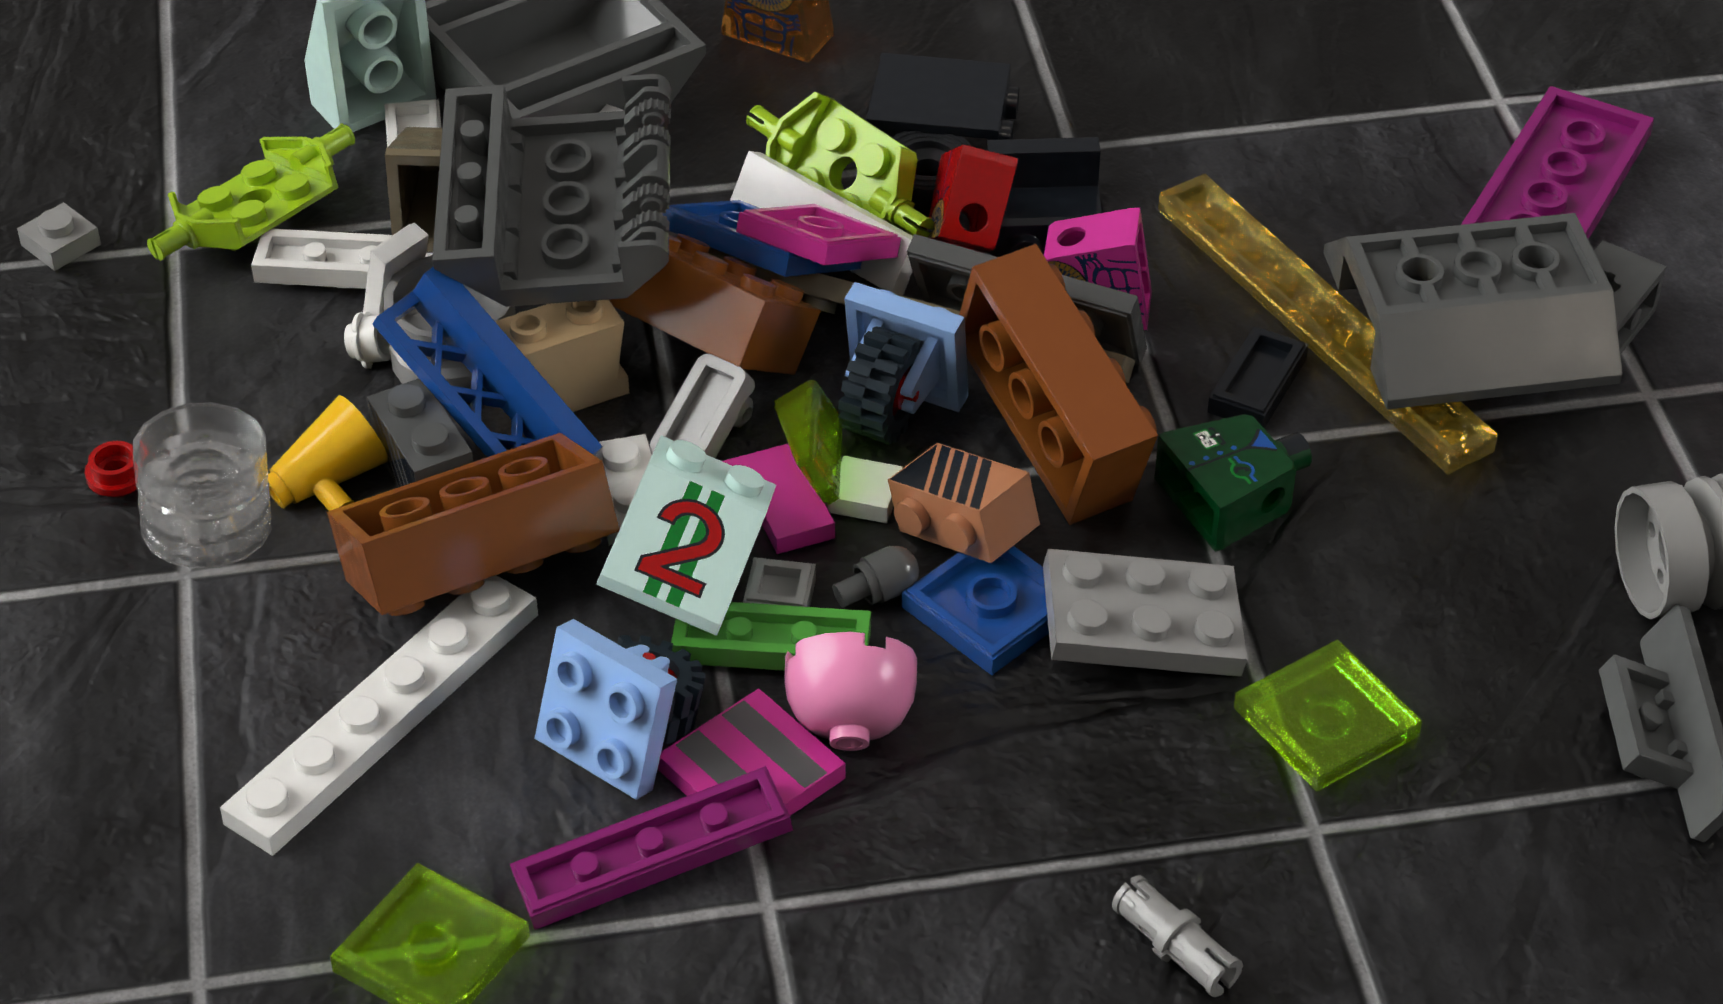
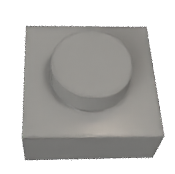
[17,202,101,271]

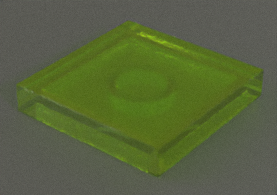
[1234,639,1422,791]
[330,863,530,1004]

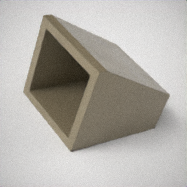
[385,127,442,252]

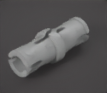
[1112,875,1243,997]

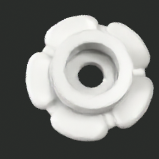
[344,311,391,369]

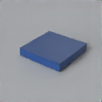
[902,546,1049,675]

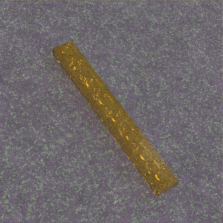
[1158,174,1498,475]

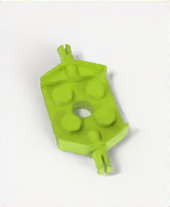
[746,92,934,237]
[147,123,355,261]

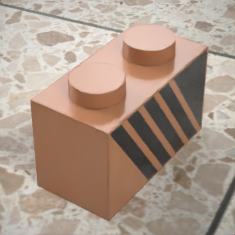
[888,443,1040,563]

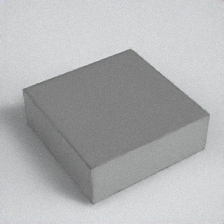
[743,557,816,607]

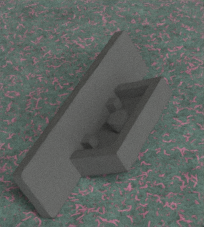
[1599,604,1723,842]

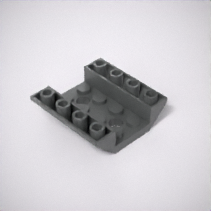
[1324,213,1622,409]

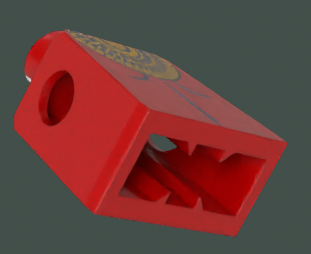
[926,145,1018,253]

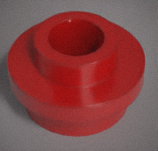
[85,441,148,497]

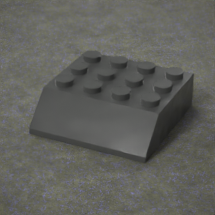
[425,0,706,119]

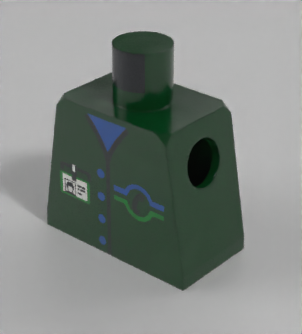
[1154,414,1312,552]

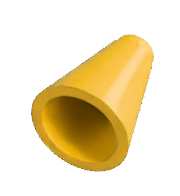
[261,395,388,511]

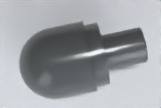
[832,546,919,608]

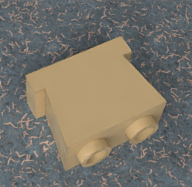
[495,299,629,412]

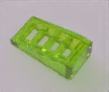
[774,380,842,505]

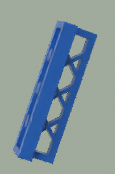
[372,267,603,457]

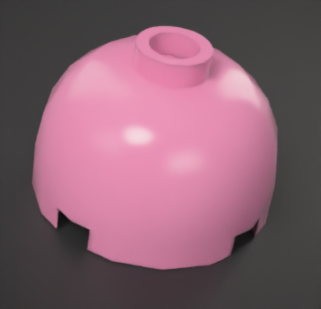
[785,632,917,751]

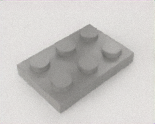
[1043,549,1248,677]

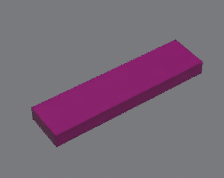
[510,766,793,930]

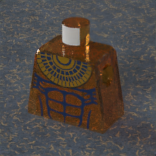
[721,0,834,63]

